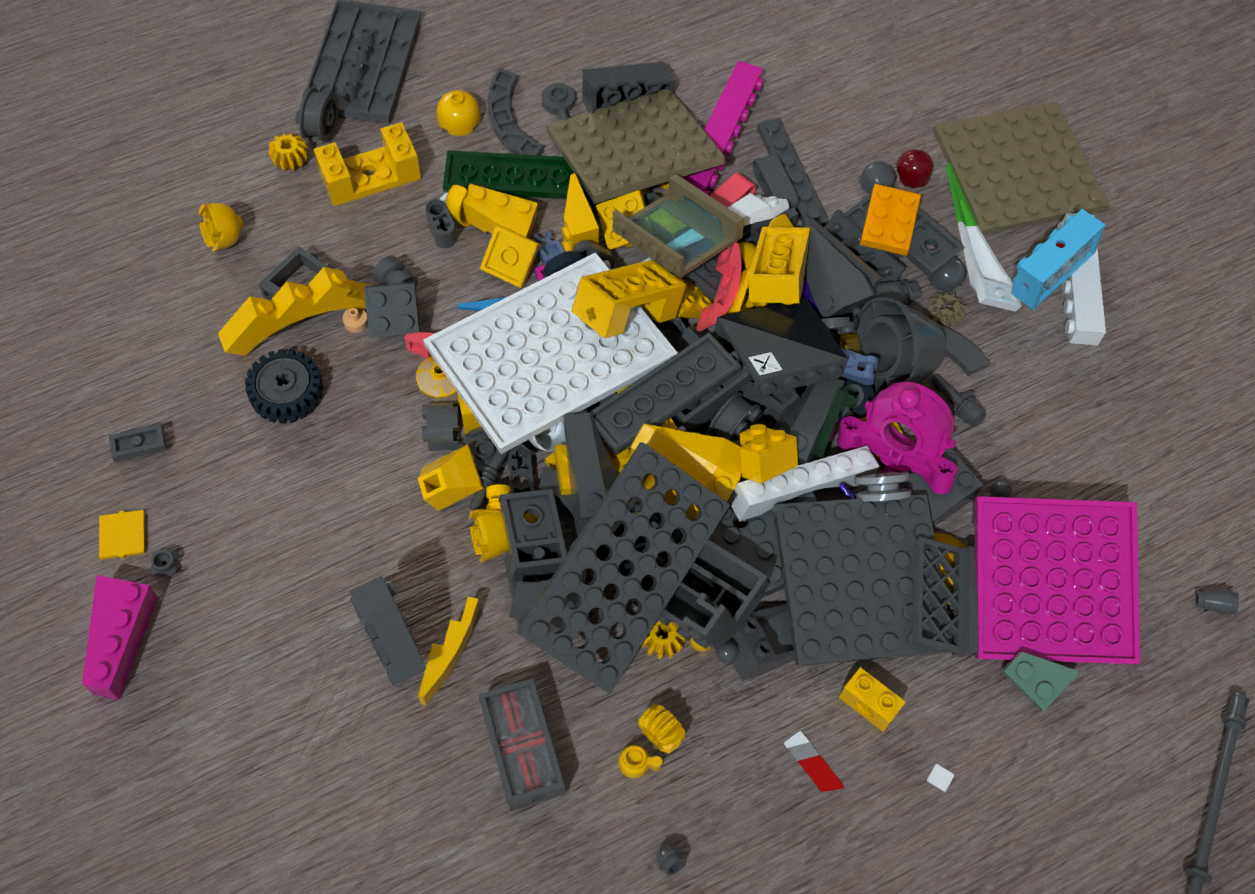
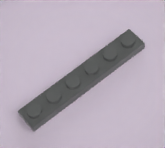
[757,118,829,227]

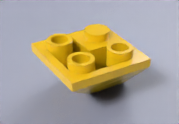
[418,444,484,511]

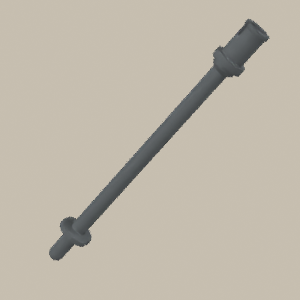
[1184,693,1250,894]

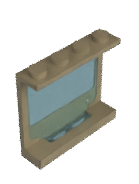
[612,174,744,278]

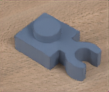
[534,230,565,265]

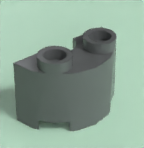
[422,403,460,451]

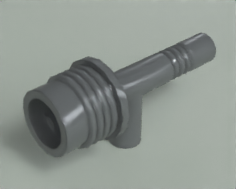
[931,375,986,427]

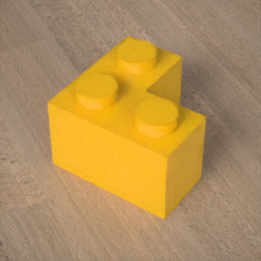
[740,424,798,484]

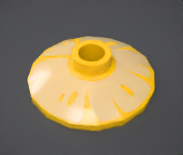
[416,356,456,398]

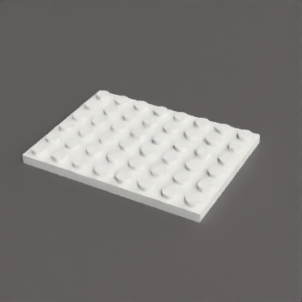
[423,252,678,454]

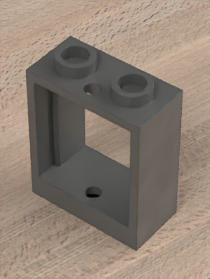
[258,246,334,322]

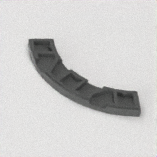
[487,67,544,155]
[855,324,990,376]

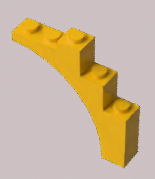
[218,267,372,356]

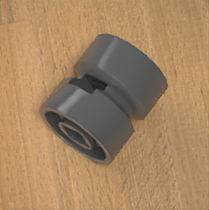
[372,255,418,287]

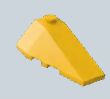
[630,423,742,502]

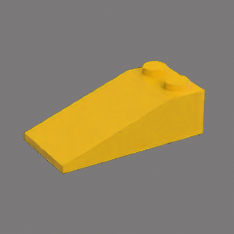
[748,227,810,305]

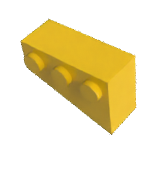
[462,184,538,238]

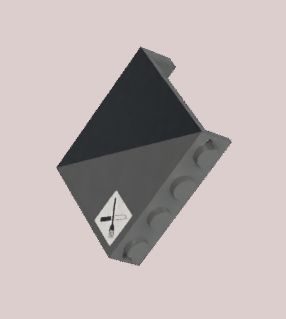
[714,297,848,398]

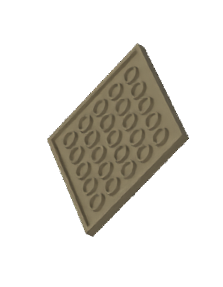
[546,89,725,204]
[933,102,1110,235]

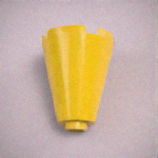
[469,509,538,562]

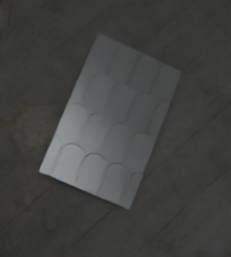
[301,0,421,123]

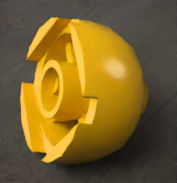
[436,90,481,136]
[199,202,243,252]

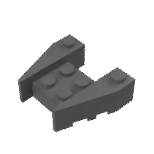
[350,575,426,686]

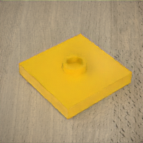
[480,225,540,288]

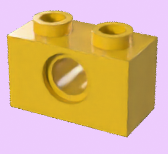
[839,667,906,732]

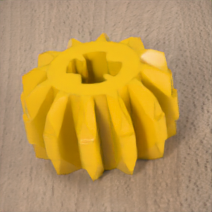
[268,132,308,171]
[641,620,685,660]
[638,704,686,753]

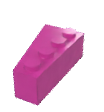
[82,575,158,700]

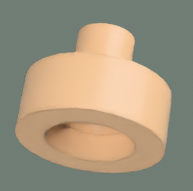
[342,308,368,333]

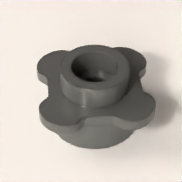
[149,550,179,576]

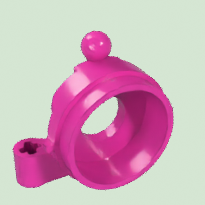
[837,382,958,494]

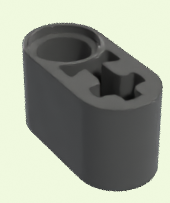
[426,199,456,248]

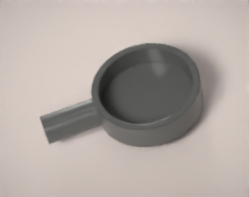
[542,83,575,120]

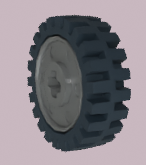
[245,349,324,424]

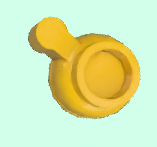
[618,745,663,779]

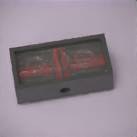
[478,678,565,811]

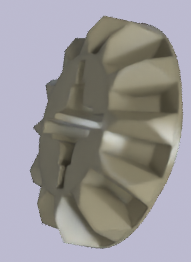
[927,290,967,325]

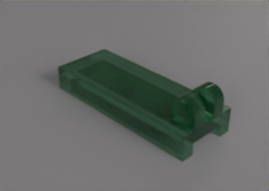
[813,389,857,460]

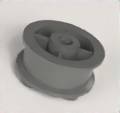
[295,87,339,142]
[707,392,762,446]

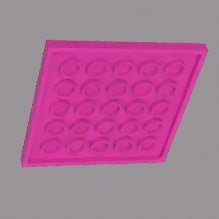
[975,496,1140,664]

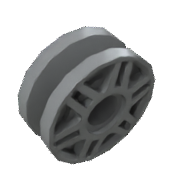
[854,472,912,502]

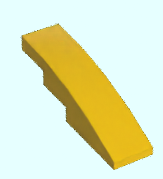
[418,597,480,705]

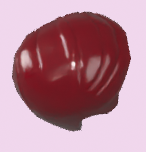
[896,149,934,188]

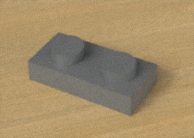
[109,423,167,462]

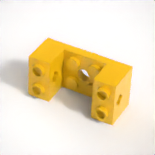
[313,122,421,207]
[571,260,686,338]

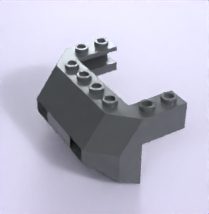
[570,497,768,650]

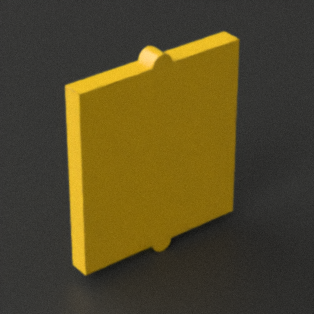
[99,510,146,560]

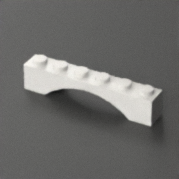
[728,446,880,521]

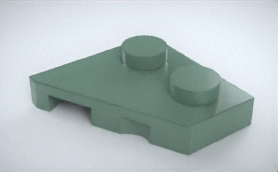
[1001,652,1079,711]

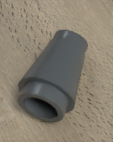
[1195,589,1239,616]

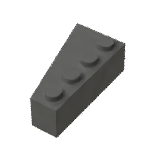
[582,62,675,113]

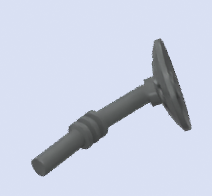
[469,440,538,510]

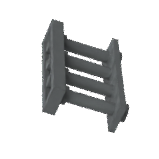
[803,210,906,290]

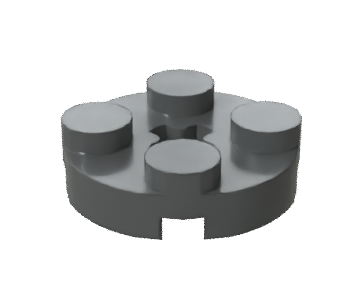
[821,317,858,335]

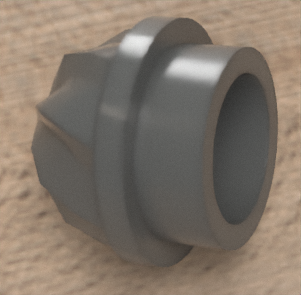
[657,844,686,875]

